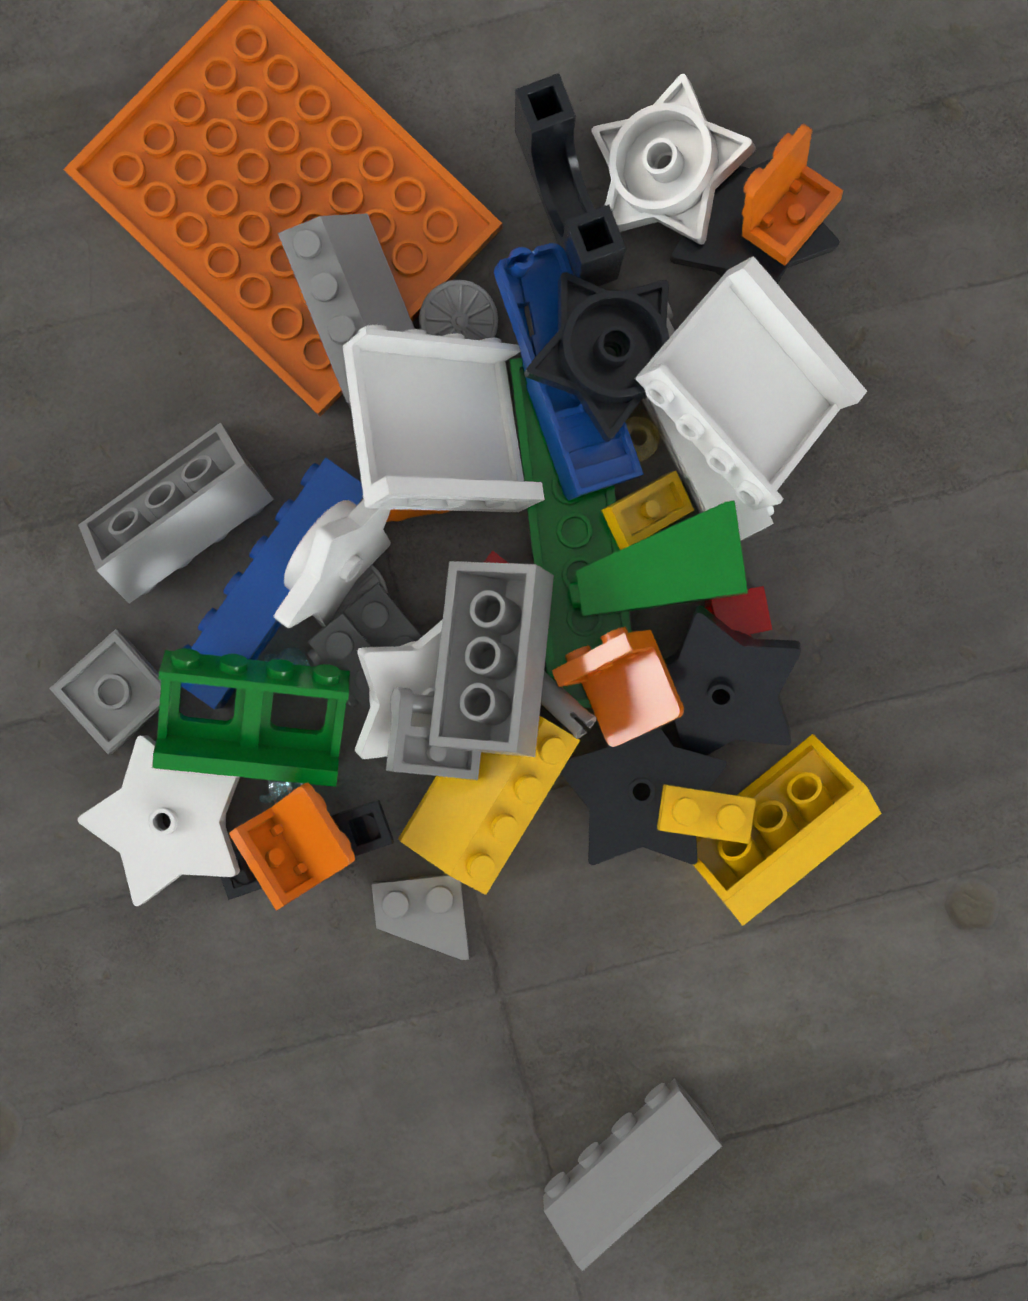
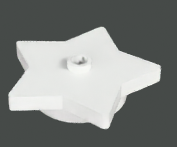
[592,74,756,245]
[274,499,391,628]
[355,619,443,759]
[78,735,240,906]

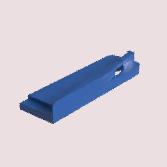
[494,243,644,501]

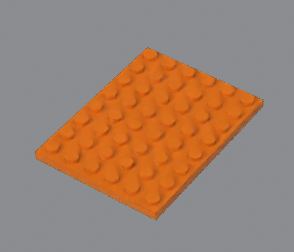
[63,0,503,417]

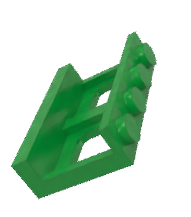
[152,648,350,787]

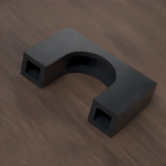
[515,73,626,286]

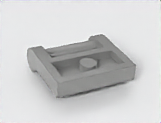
[386,687,481,780]

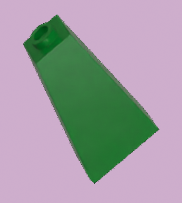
[570,500,748,617]

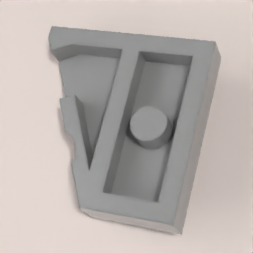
[372,874,470,960]

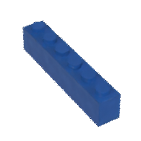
[181,457,364,709]

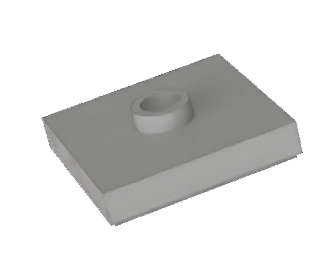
[49,629,161,755]

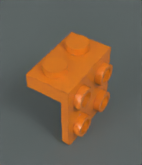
[741,124,843,266]
[552,627,684,747]
[229,783,355,911]

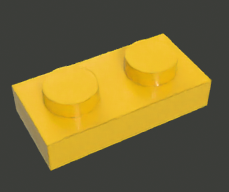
[601,470,694,550]
[657,784,756,844]

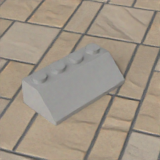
[278,213,415,409]
[78,422,274,604]
[429,561,554,757]
[543,1078,722,1271]

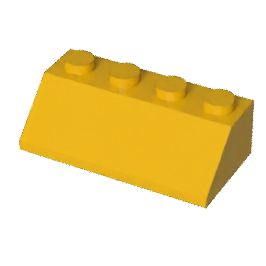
[398,715,580,895]
[692,734,882,926]

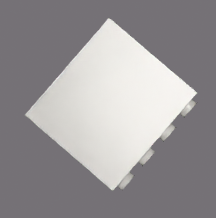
[635,256,867,510]
[343,325,545,512]

